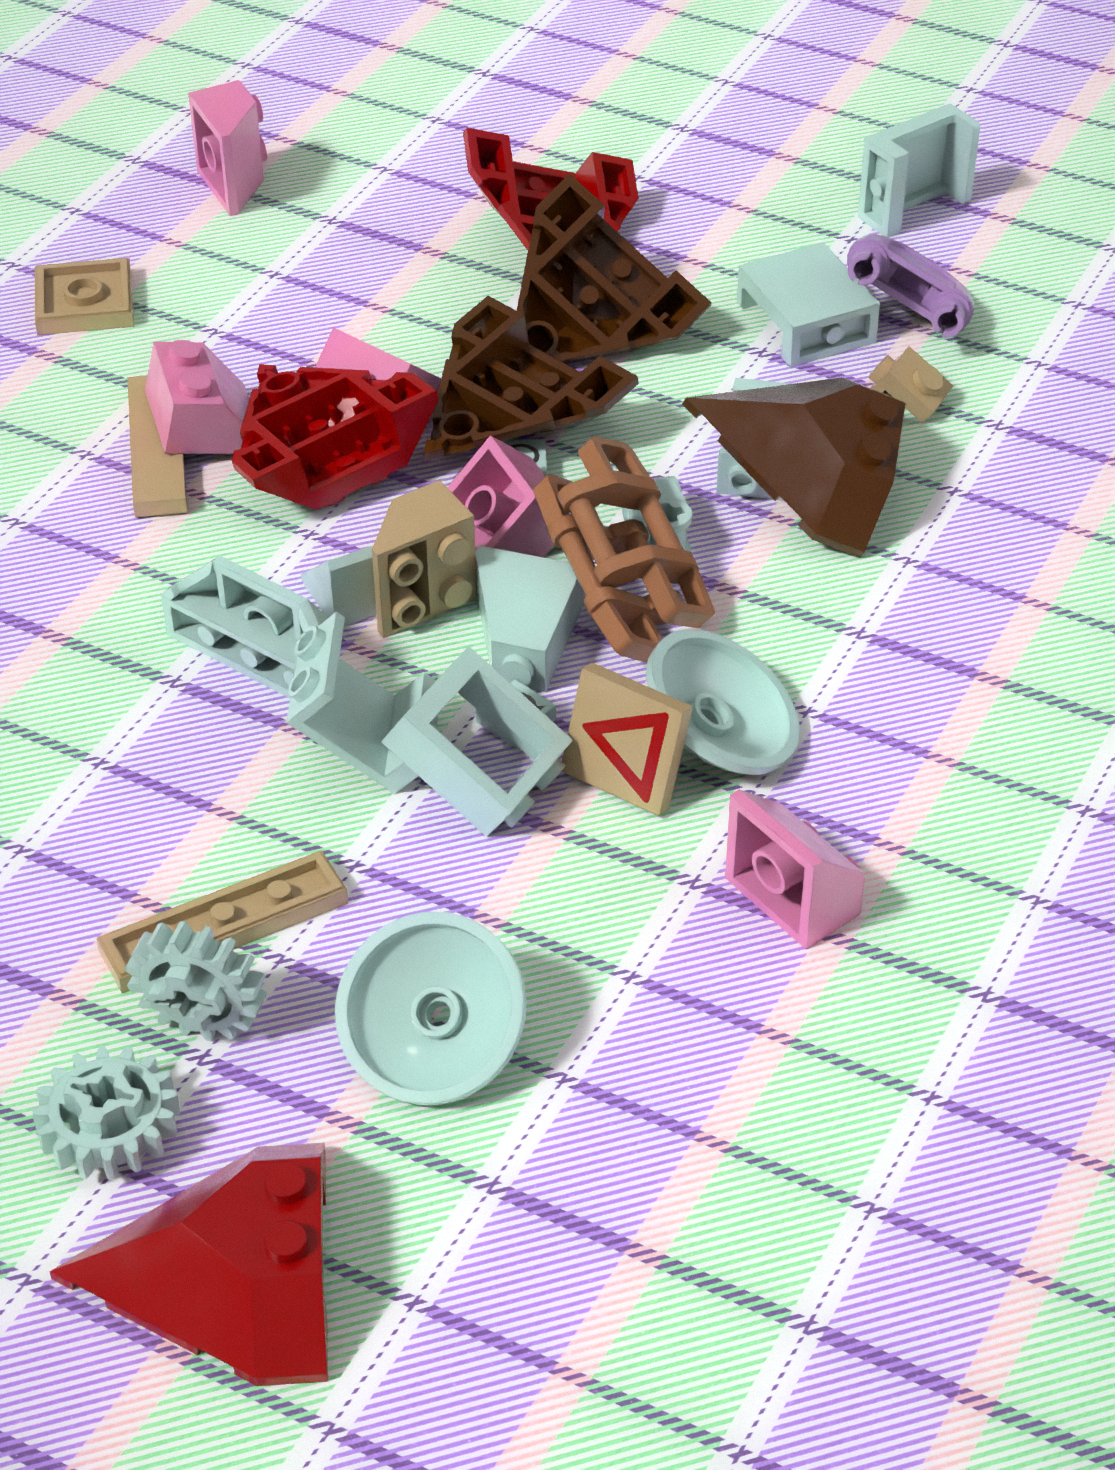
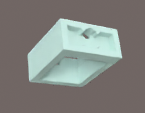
[381,646,573,837]

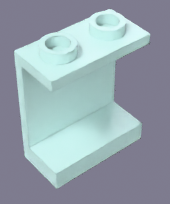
[286,612,438,794]

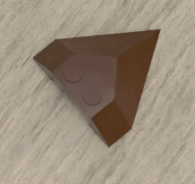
[517,173,712,363]
[423,296,639,462]
[682,377,906,558]

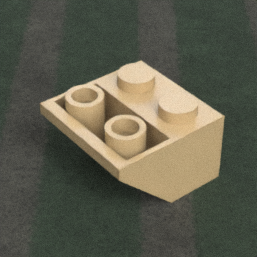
[372,480,477,638]

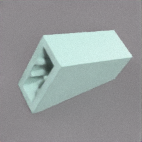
[475,545,583,693]

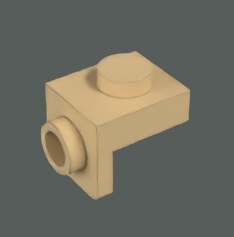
[868,346,953,423]

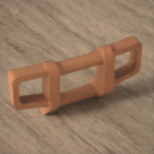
[557,436,715,628]
[533,474,686,663]

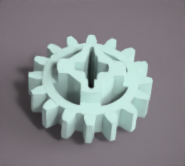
[125,921,267,1041]
[32,1046,180,1180]

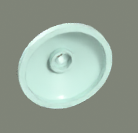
[646,629,800,775]
[335,911,526,1106]

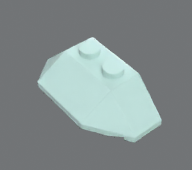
[161,555,328,698]

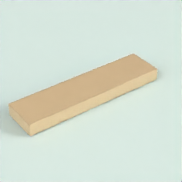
[127,375,187,518]
[96,850,348,993]

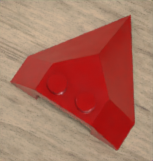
[463,127,639,251]
[231,364,439,510]
[49,1142,328,1386]

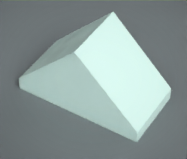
[300,546,377,627]

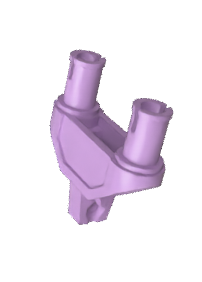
[847,234,974,338]

